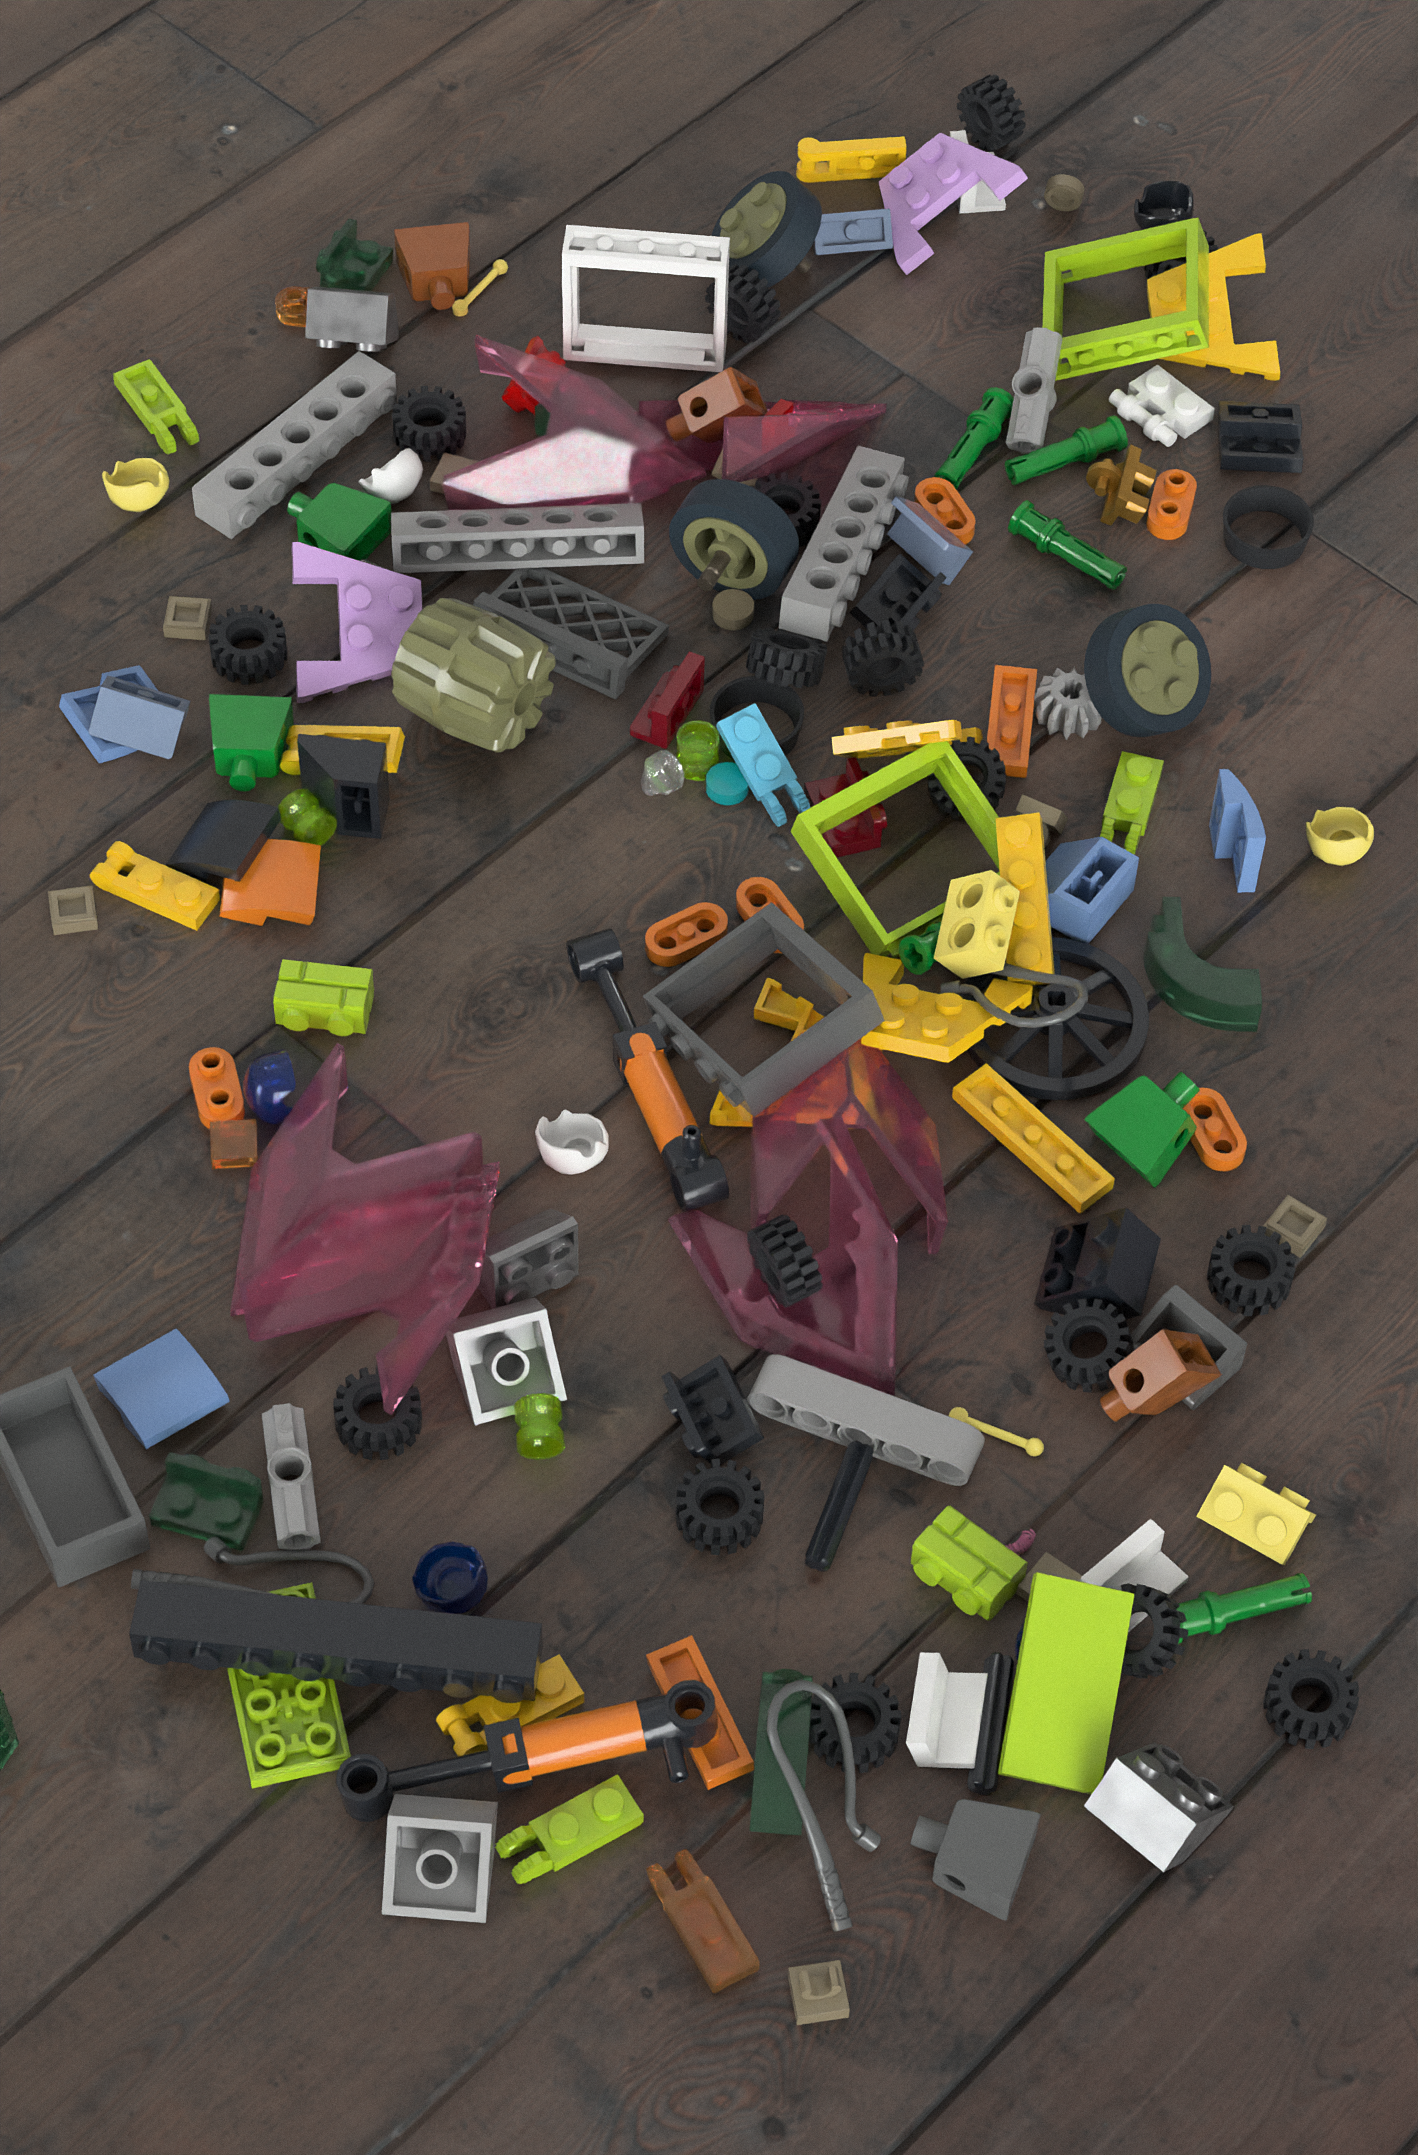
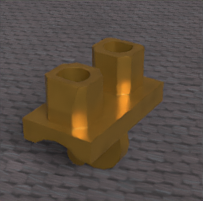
[1086,445,1157,526]

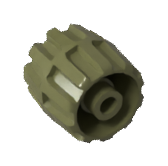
[391,598,556,752]

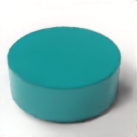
[706,762,749,805]

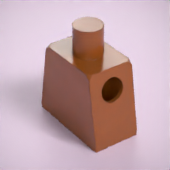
[394,222,470,310]
[666,367,768,443]
[1100,1329,1222,1422]

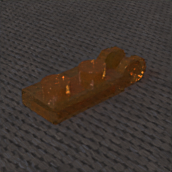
[646,1849,760,1994]

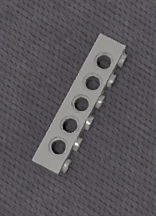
[192,351,397,539]
[779,446,909,641]
[391,503,644,573]

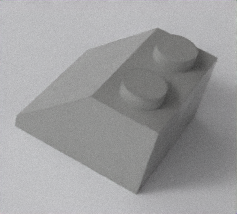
[443,1297,567,1425]
[382,1794,498,1923]

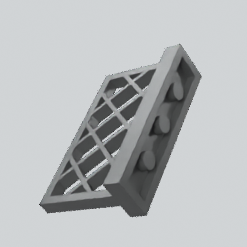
[473,567,669,700]

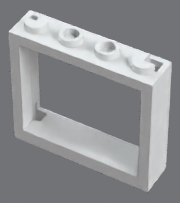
[562,225,730,372]

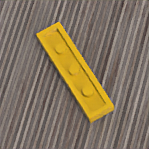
[995,812,1055,986]
[952,1063,1115,1213]

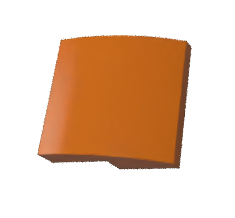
[219,839,321,926]

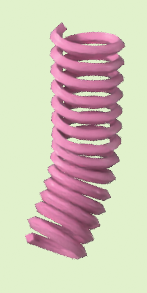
[1006,1529,1036,1556]

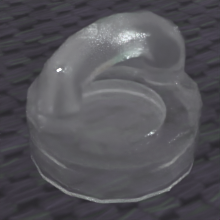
[641,750,684,796]

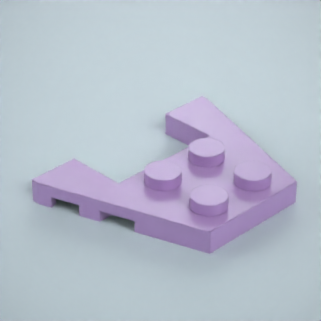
[879,133,1028,275]
[291,542,422,703]

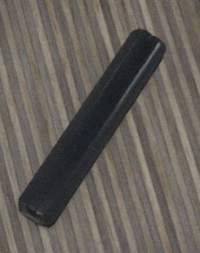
[805,1441,874,1572]
[967,1652,1014,1796]

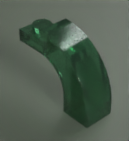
[1143,897,1263,1032]
[750,1669,813,1835]

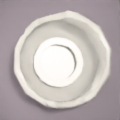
[358,448,423,504]
[535,1110,609,1175]

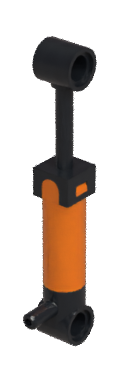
[566,928,729,1212]
[336,1680,718,1822]

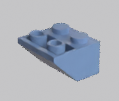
[1046,837,1139,944]

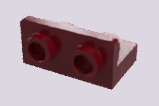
[630,651,705,749]
[804,757,887,858]

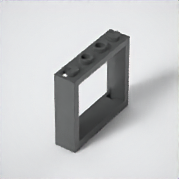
[643,902,885,1117]

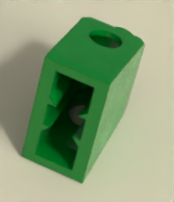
[287,483,392,562]
[209,694,294,791]
[1084,1072,1200,1188]

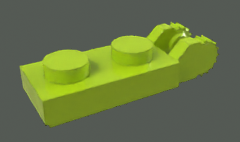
[113,359,199,455]
[1100,751,1164,855]
[495,1774,644,1884]

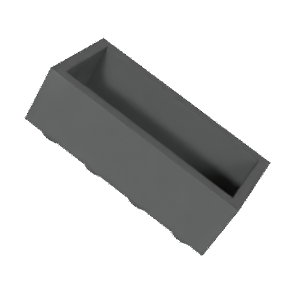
[0,1366,151,1588]

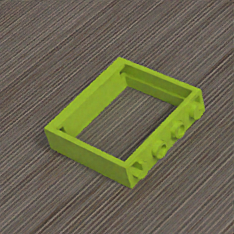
[1042,217,1209,381]
[791,741,1000,958]

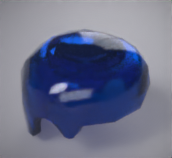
[243,1049,296,1125]
[412,1541,488,1614]

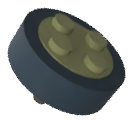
[711,171,822,288]
[669,479,799,600]
[1084,604,1211,737]

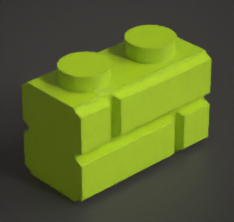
[273,959,374,1036]
[911,1506,1028,1621]

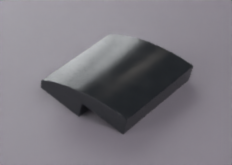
[1218,401,1304,473]
[165,800,281,882]

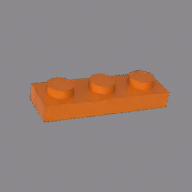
[987,665,1037,778]
[646,1635,755,1790]

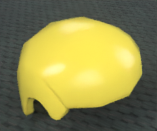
[102,458,169,512]
[1306,807,1374,866]

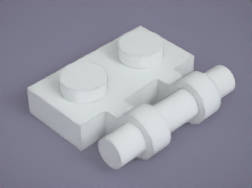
[1109,364,1215,447]

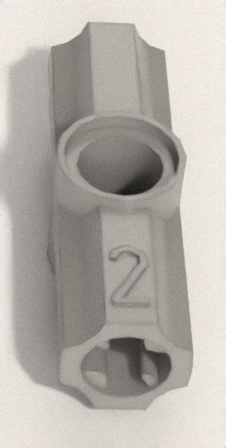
[1006,328,1062,454]
[262,1403,321,1550]

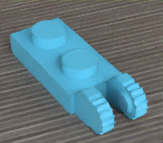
[716,703,811,827]

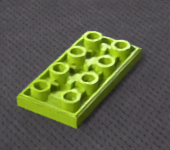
[998,1572,1134,1794]
[227,1582,351,1789]

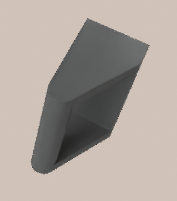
[1131,1285,1247,1410]

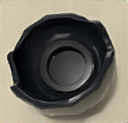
[1134,181,1194,230]

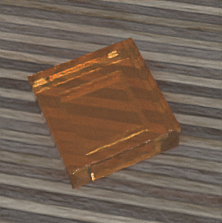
[210,1119,259,1169]

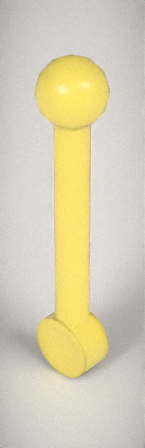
[452,259,508,316]
[949,1407,1044,1457]

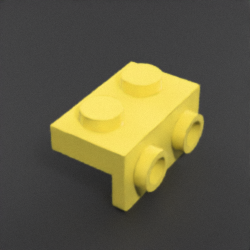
[1196,1463,1316,1565]

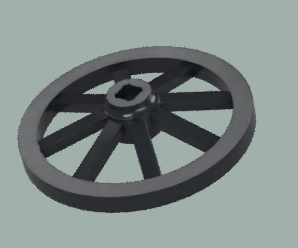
[962,938,1149,1100]

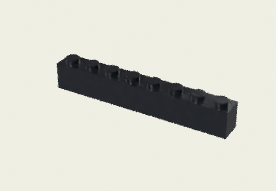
[129,1580,543,1703]

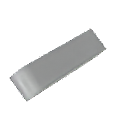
[747,1355,985,1486]

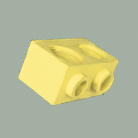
[934,870,1020,979]

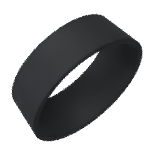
[1223,485,1314,569]
[710,676,804,759]

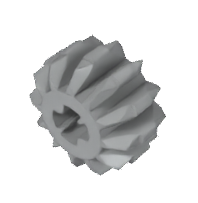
[1034,666,1102,740]

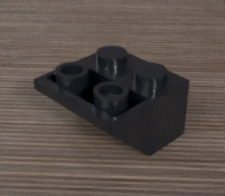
[297,734,390,839]
[1034,1207,1161,1319]

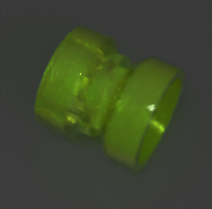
[676,720,720,781]
[278,788,337,846]
[514,1393,565,1460]

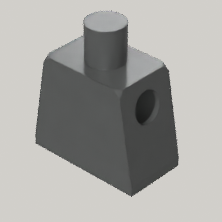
[911,1799,1041,1921]

